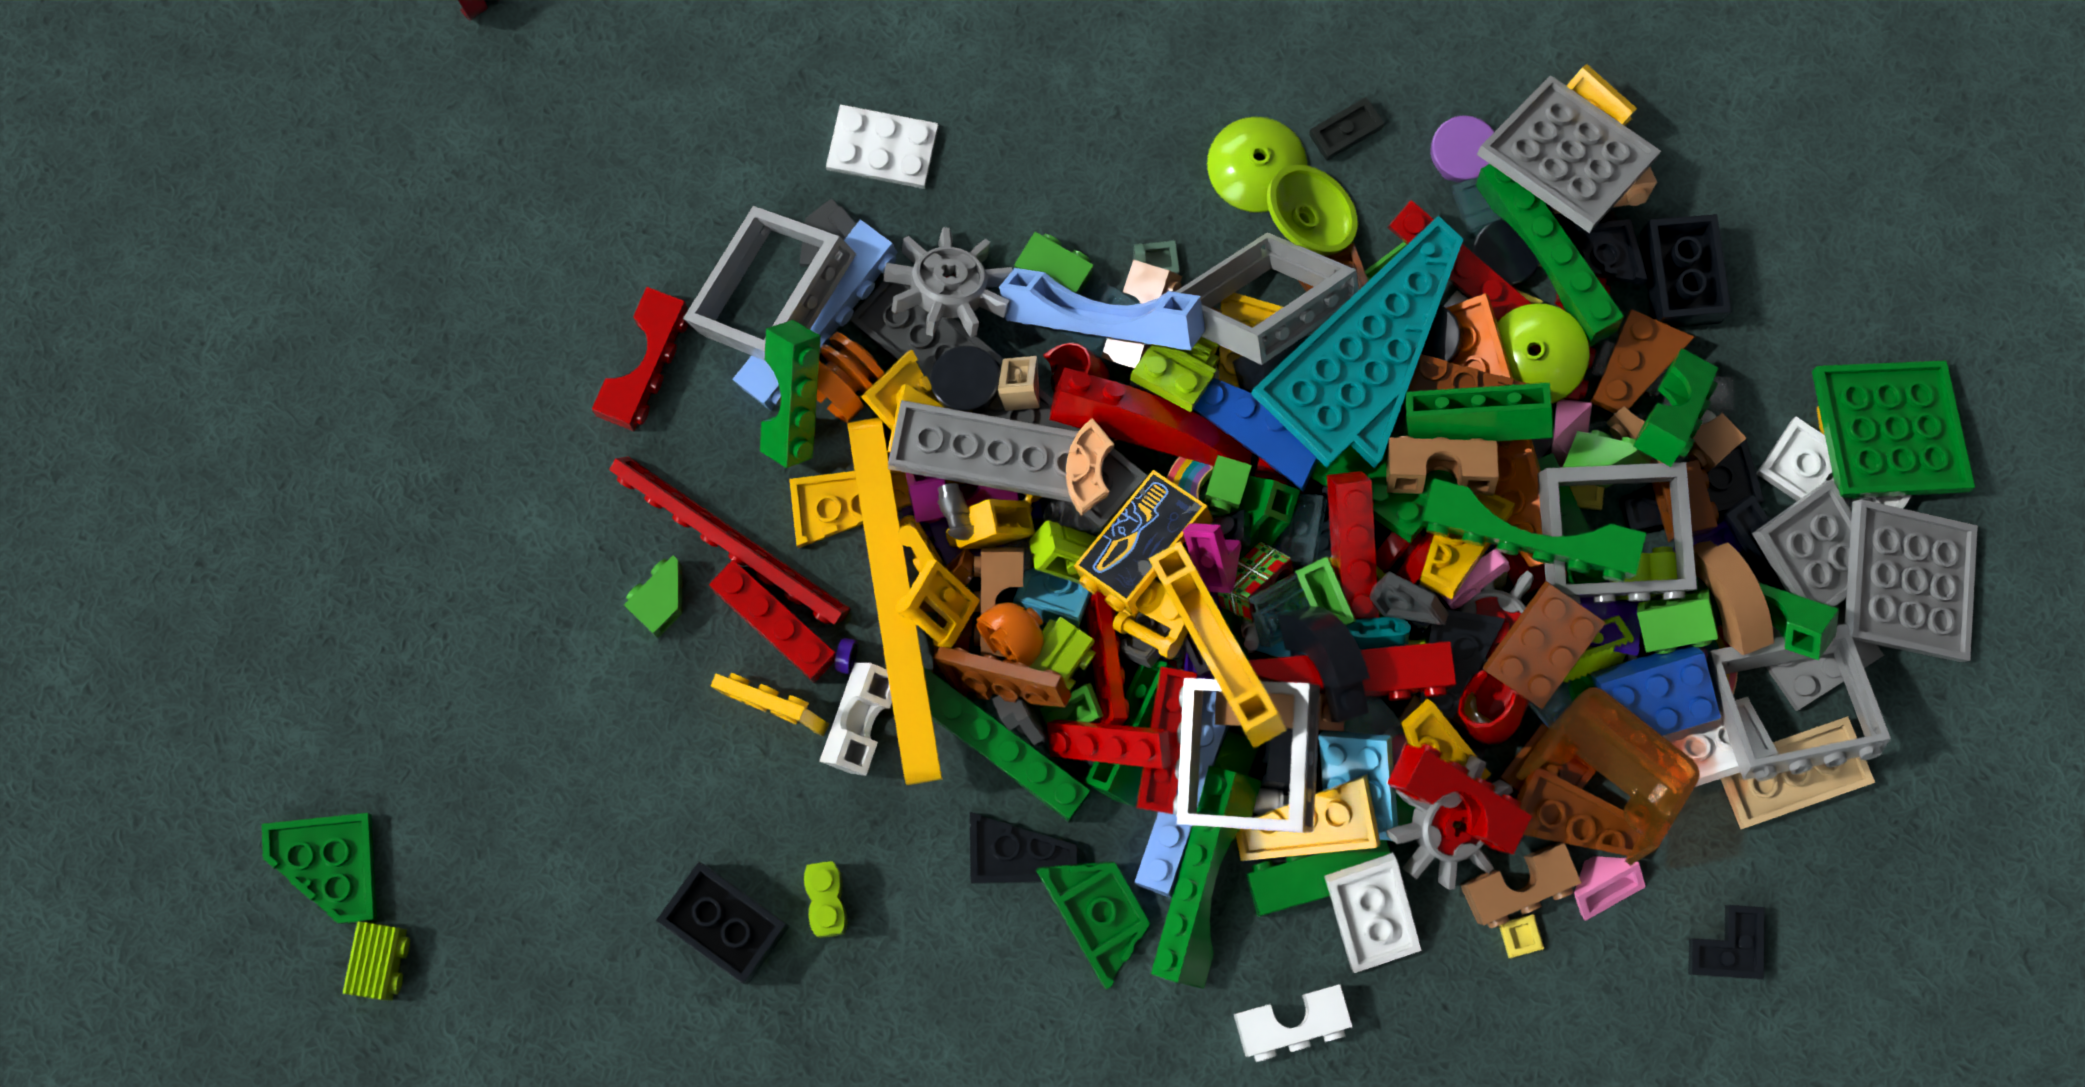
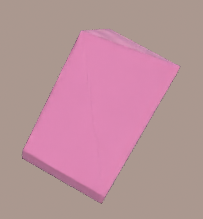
[1550,399,1592,468]
[1574,856,1646,921]

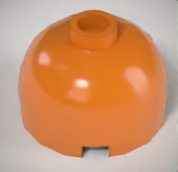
[976,602,1044,667]

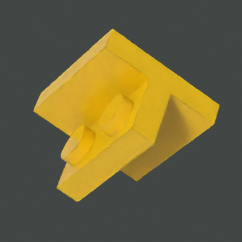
[1567,64,1637,126]

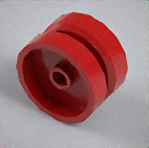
[1375,532,1434,584]

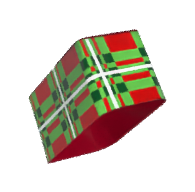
[1218,541,1295,623]

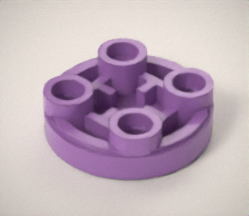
[1430,116,1494,183]

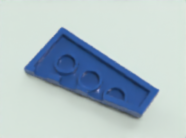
[1193,378,1319,492]

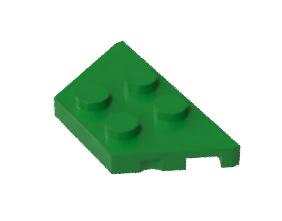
[1036,861,1150,989]

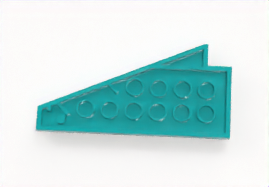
[1251,216,1463,468]

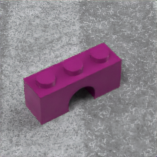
[905,472,1018,523]

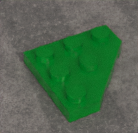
[261,813,377,924]

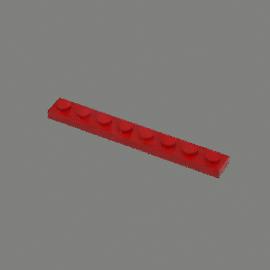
[609,456,851,625]

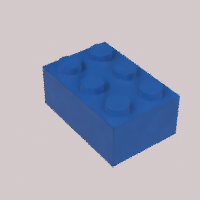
[1591,644,1721,749]

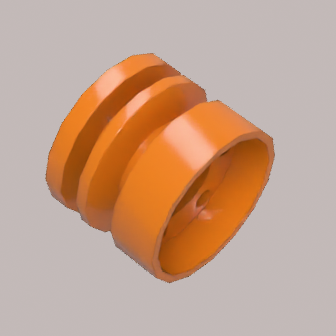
[817,332,885,424]

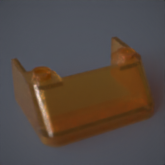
[1516,687,1700,866]

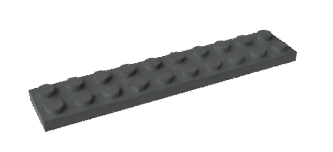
[849,281,1148,531]

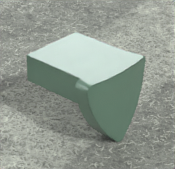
[1133,240,1180,275]

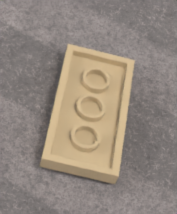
[1721,716,1875,829]

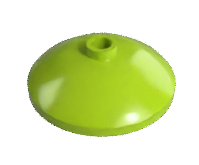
[1207,117,1307,213]
[1267,165,1358,255]
[1497,304,1590,404]

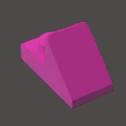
[1183,523,1241,593]

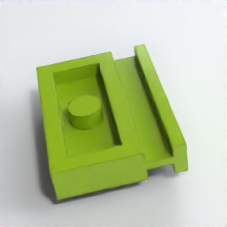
[1130,344,1216,412]

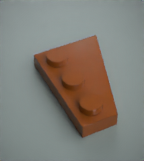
[1590,309,1694,413]

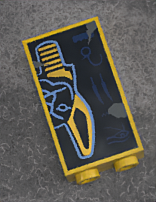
[1074,470,1214,616]

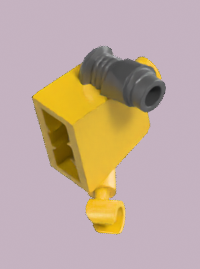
[937,483,1041,549]

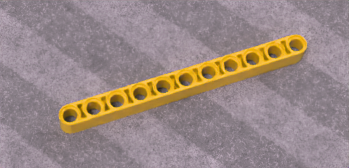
[847,417,942,786]

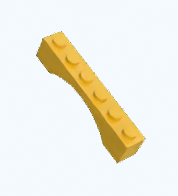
[1149,542,1286,748]

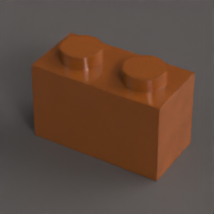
[1652,460,1719,542]

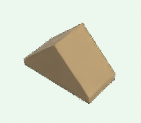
[998,356,1040,411]

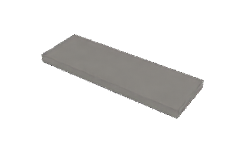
[888,400,1104,506]

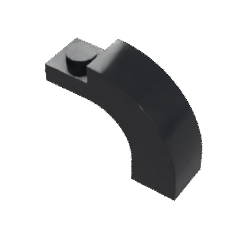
[1278,606,1370,723]

